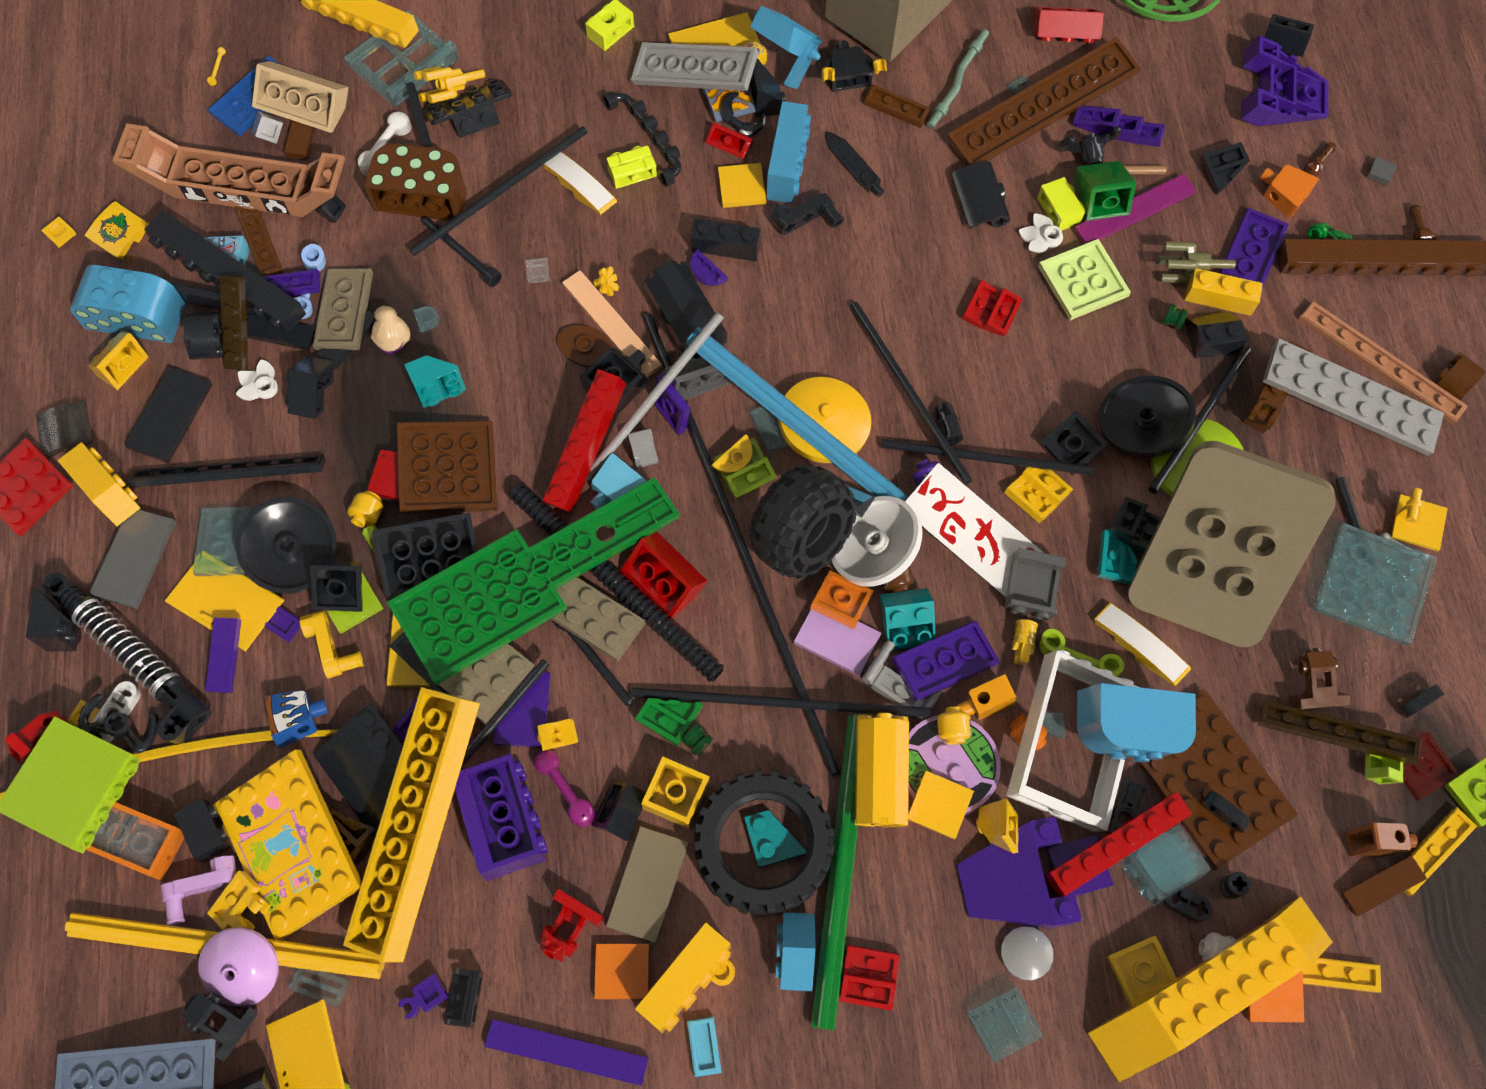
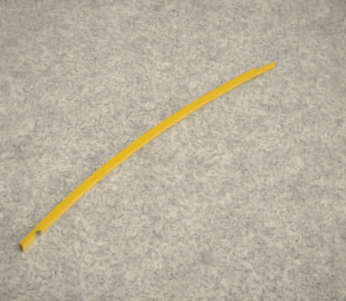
[0,729,339,800]

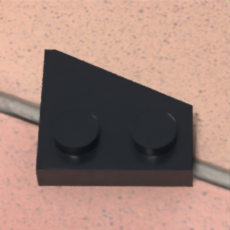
[1200,142,1250,195]

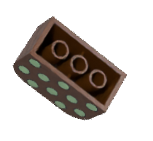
[364,143,467,221]

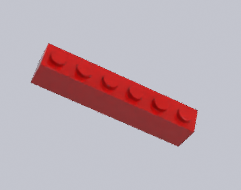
[543,369,626,514]
[1044,792,1192,898]

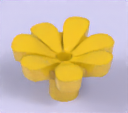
[593,266,619,296]

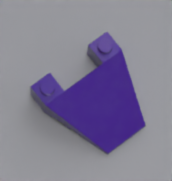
[1241,36,1328,126]
[956,816,1082,929]

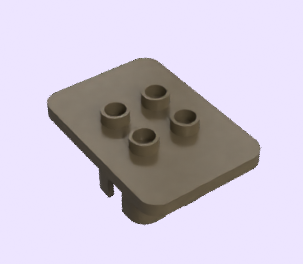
[1129,441,1336,647]

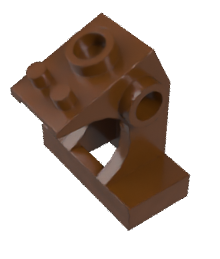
[1291,648,1351,709]

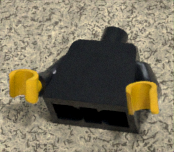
[821,41,887,92]

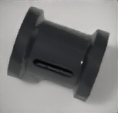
[1220,872,1252,899]

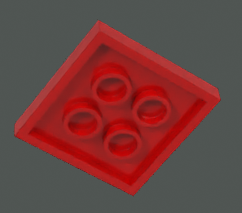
[0,438,74,536]

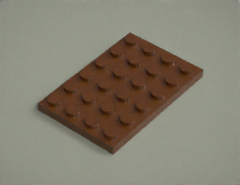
[1137,689,1298,870]

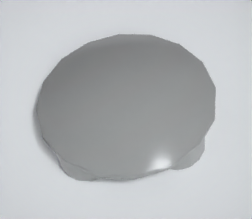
[1001,926,1053,980]

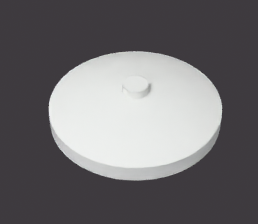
[832,496,922,587]

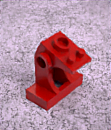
[4,710,69,766]
[539,889,605,963]

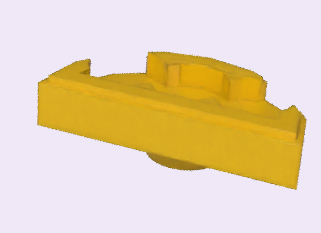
[711,434,752,473]

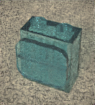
[1124,825,1211,907]

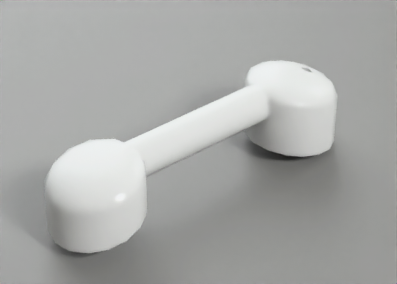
[358,112,412,176]

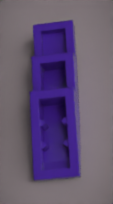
[1073,106,1165,147]

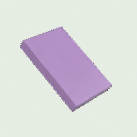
[794,609,881,677]

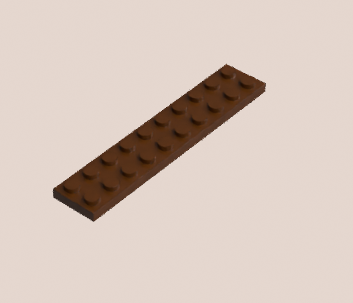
[946,37,1141,166]

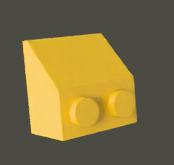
[88,332,149,391]

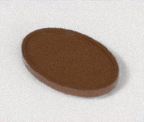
[557,325,613,367]

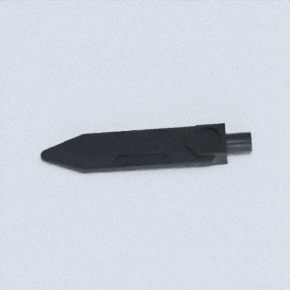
[826,131,884,197]

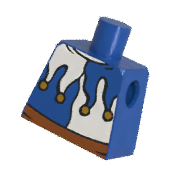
[265,690,329,748]

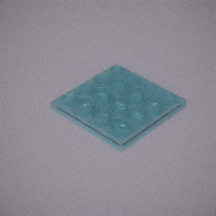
[1313,523,1437,646]

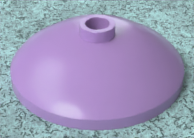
[198,927,279,1007]

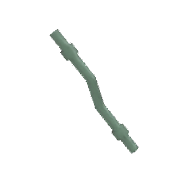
[927,29,989,129]

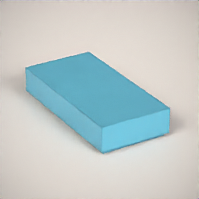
[687,1017,722,1077]

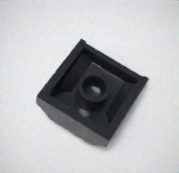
[1041,410,1108,476]

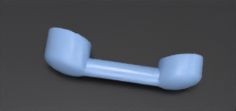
[294,244,326,319]

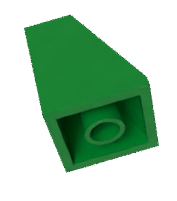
[1074,161,1136,221]

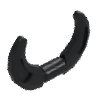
[721,92,766,136]

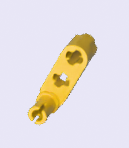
[300,611,364,679]

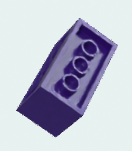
[455,754,549,881]

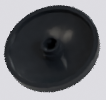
[1099,375,1196,458]
[235,497,337,594]

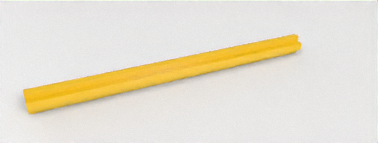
[65,912,385,979]

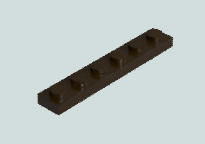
[1258,700,1422,765]

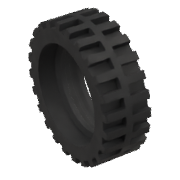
[694,770,834,917]

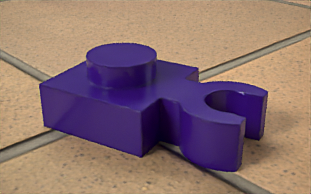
[398,974,450,1019]

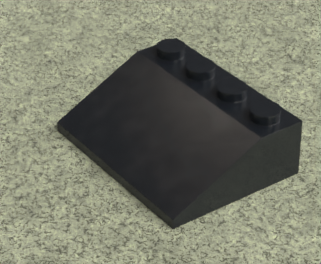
[370,513,478,602]
[314,703,403,831]

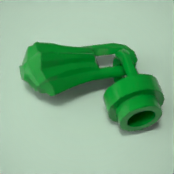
[1308,222,1353,240]

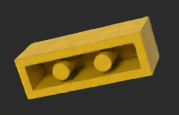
[1184,269,1263,316]

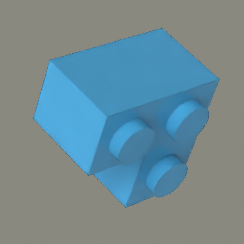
[775,913,815,991]

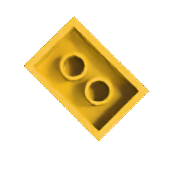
[58,442,140,526]

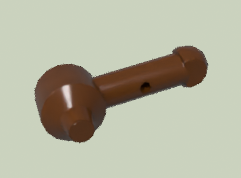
[1304,142,1336,177]
[1410,205,1437,240]

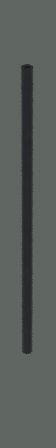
[631,687,931,718]

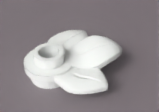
[1019,214,1063,253]
[236,360,278,401]

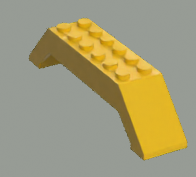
[1087,896,1333,1082]

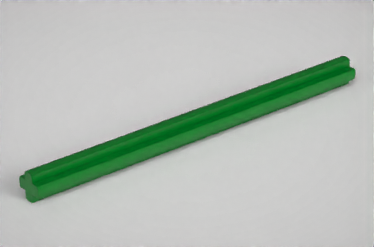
[811,714,858,1031]

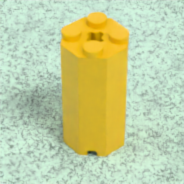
[854,713,909,827]

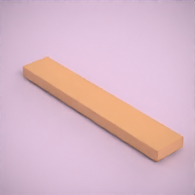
[562,270,662,378]

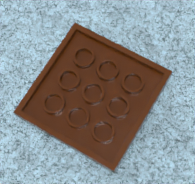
[397,421,497,514]

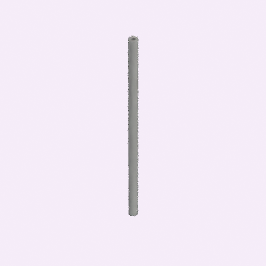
[587,312,724,482]

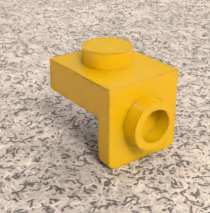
[537,718,578,751]

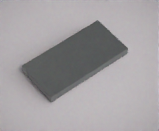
[89,510,176,609]

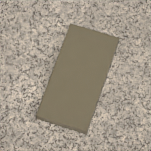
[313,268,373,350]
[606,826,689,944]

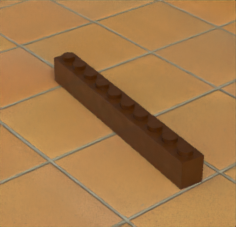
[1278,239,1486,277]

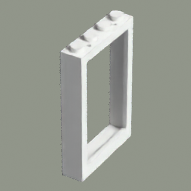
[1006,650,1138,833]

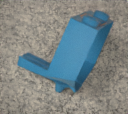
[750,6,823,89]

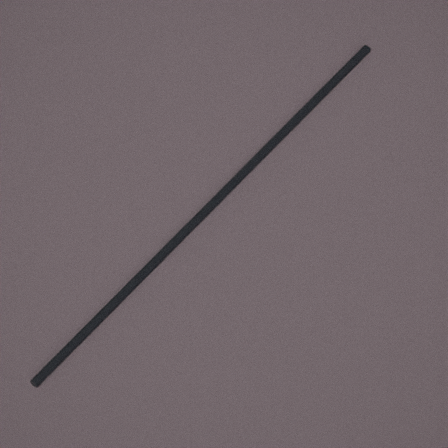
[643,313,840,776]

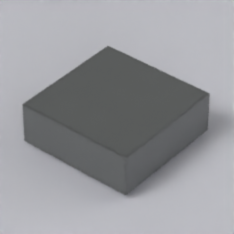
[1367,157,1397,185]

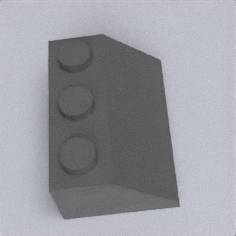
[661,353,740,400]

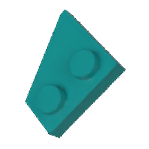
[744,810,806,869]

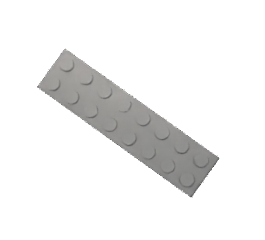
[1262,339,1444,456]

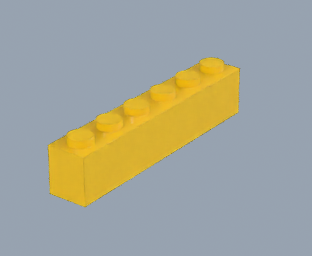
[301,0,419,48]

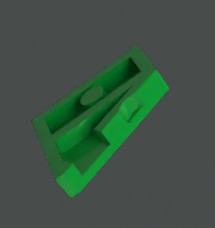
[635,698,703,747]

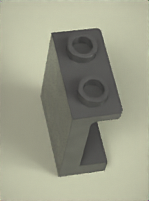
[1004,548,1067,621]

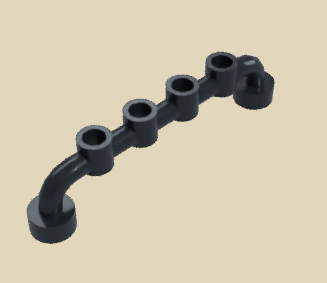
[602,91,681,187]

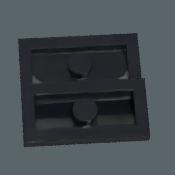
[1109,497,1162,554]

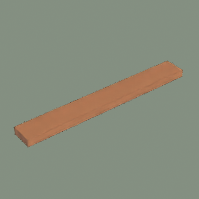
[1298,301,1468,425]

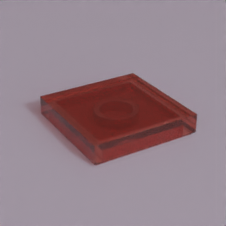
[1403,732,1460,801]

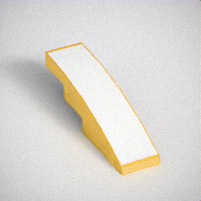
[543,152,617,215]
[1094,603,1191,686]

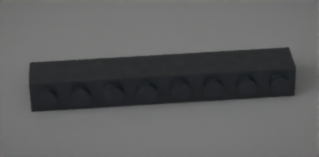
[144,210,306,334]

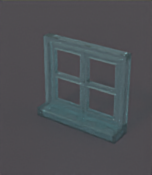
[344,10,459,108]

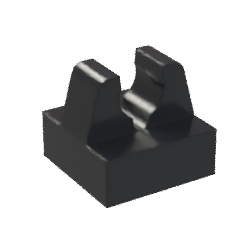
[315,194,346,223]

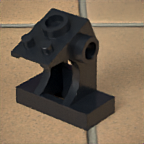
[182,991,258,1062]

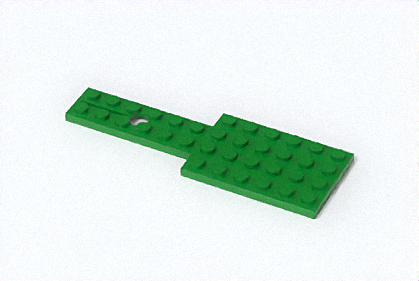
[387,477,680,685]

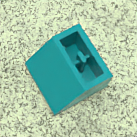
[404,355,466,408]
[880,588,936,650]

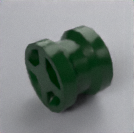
[1162,303,1188,331]
[681,724,713,756]

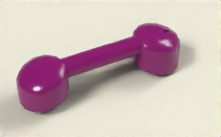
[534,749,596,828]

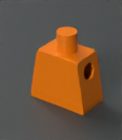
[1260,165,1319,218]

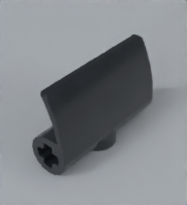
[952,161,1011,229]

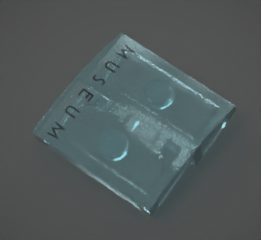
[968,986,1044,1063]

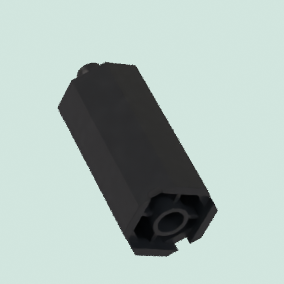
[644,260,727,359]

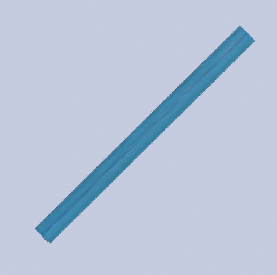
[685,327,909,501]

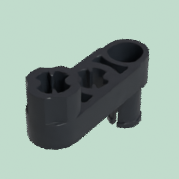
[769,193,844,235]

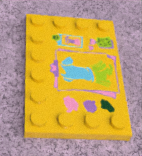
[215,750,362,940]

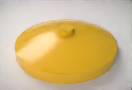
[778,377,871,463]

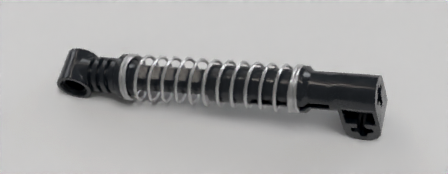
[43,572,212,745]

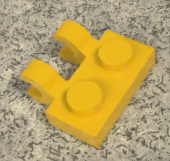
[207,871,271,930]

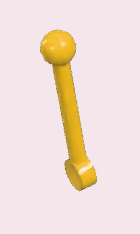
[207,47,226,86]

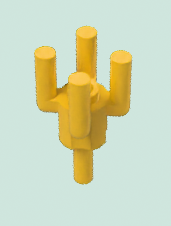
[413,66,485,103]

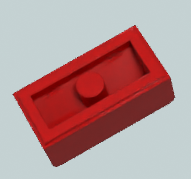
[705,122,754,159]

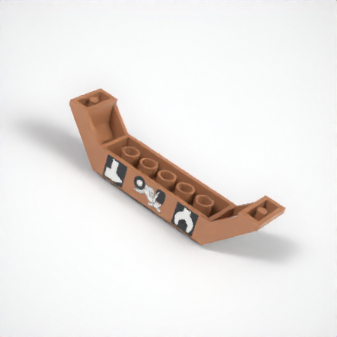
[112,123,345,217]

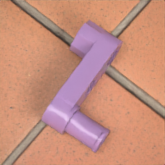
[161,856,237,925]

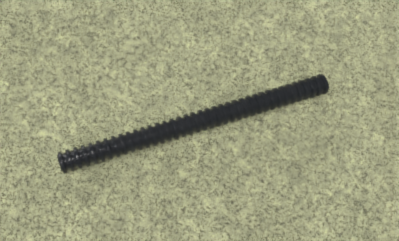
[509,482,724,682]

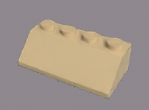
[252,61,349,133]

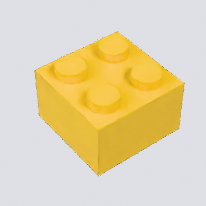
[641,757,710,829]

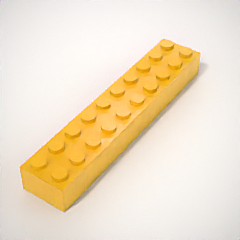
[343,687,480,962]

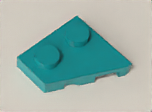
[1097,530,1138,585]

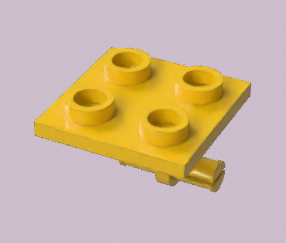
[1391,488,1448,552]

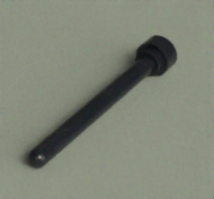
[422,217,502,287]
[552,621,633,706]

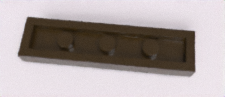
[220,275,249,371]

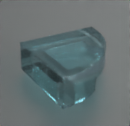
[1043,712,1066,739]

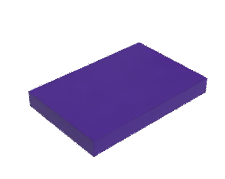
[494,672,551,747]

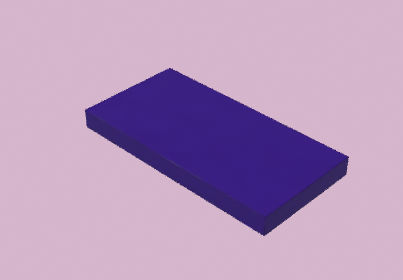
[1219,208,1289,288]
[891,620,1000,702]

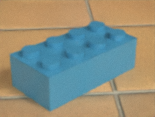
[767,101,811,203]

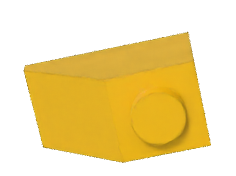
[976,798,1018,854]

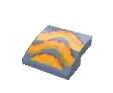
[702,87,756,123]

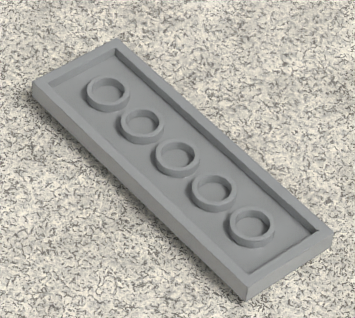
[631,42,759,91]

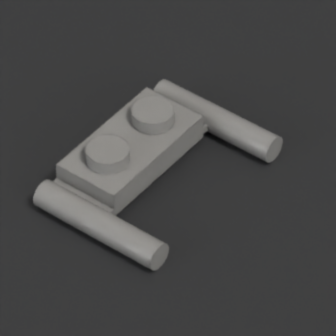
[862,640,943,721]

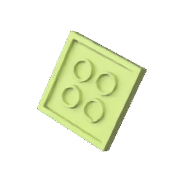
[1038,239,1131,320]

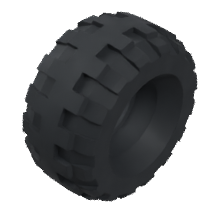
[749,465,857,579]

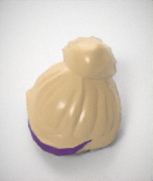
[371,305,410,354]

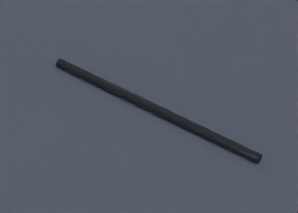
[409,126,588,256]
[850,302,973,485]

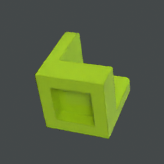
[1365,753,1403,784]

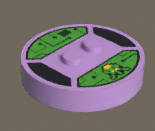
[908,715,1001,816]

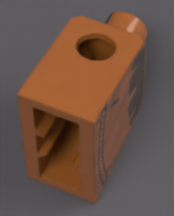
[1346,823,1418,857]

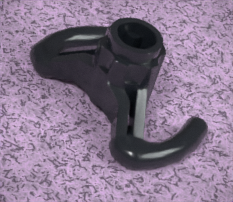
[1057,126,1122,165]
[77,694,159,754]

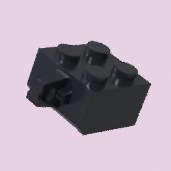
[580,347,648,416]

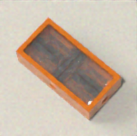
[86,802,184,881]

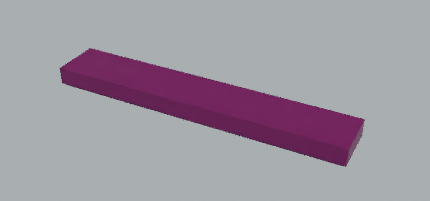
[1073,174,1196,245]

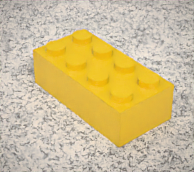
[635,923,731,1034]

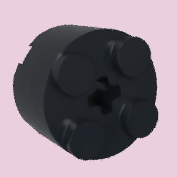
[183,312,223,360]

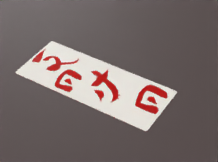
[905,463,1044,597]

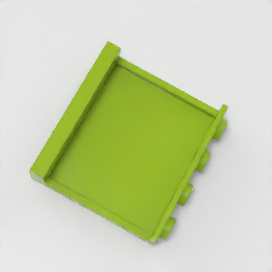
[0,716,141,854]

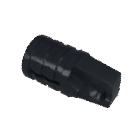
[935,401,963,445]

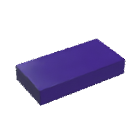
[265,606,301,643]

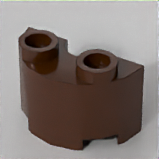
[1437,352,1486,401]

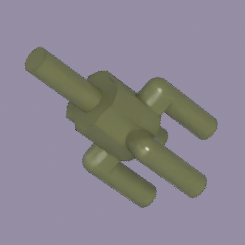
[1158,241,1236,283]

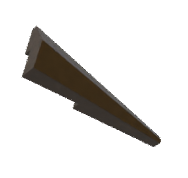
[328,807,376,867]

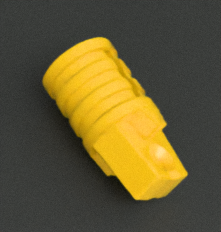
[1012,619,1038,666]

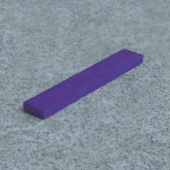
[485,1019,649,1086]

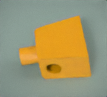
[957,674,1016,720]

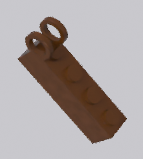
[1243,341,1311,434]

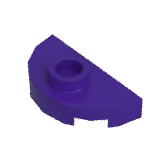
[690,249,728,286]

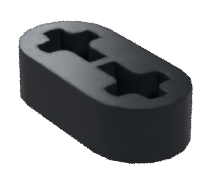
[1398,684,1445,719]
[1202,791,1251,833]
[1162,885,1213,923]

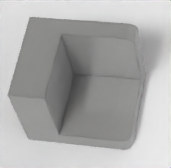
[251,111,283,144]
[628,429,658,469]

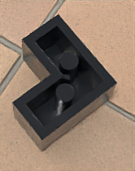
[285,356,334,419]

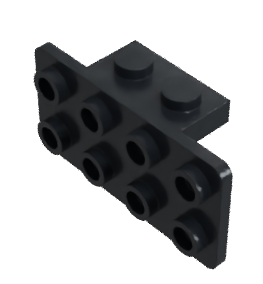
[423,79,512,138]

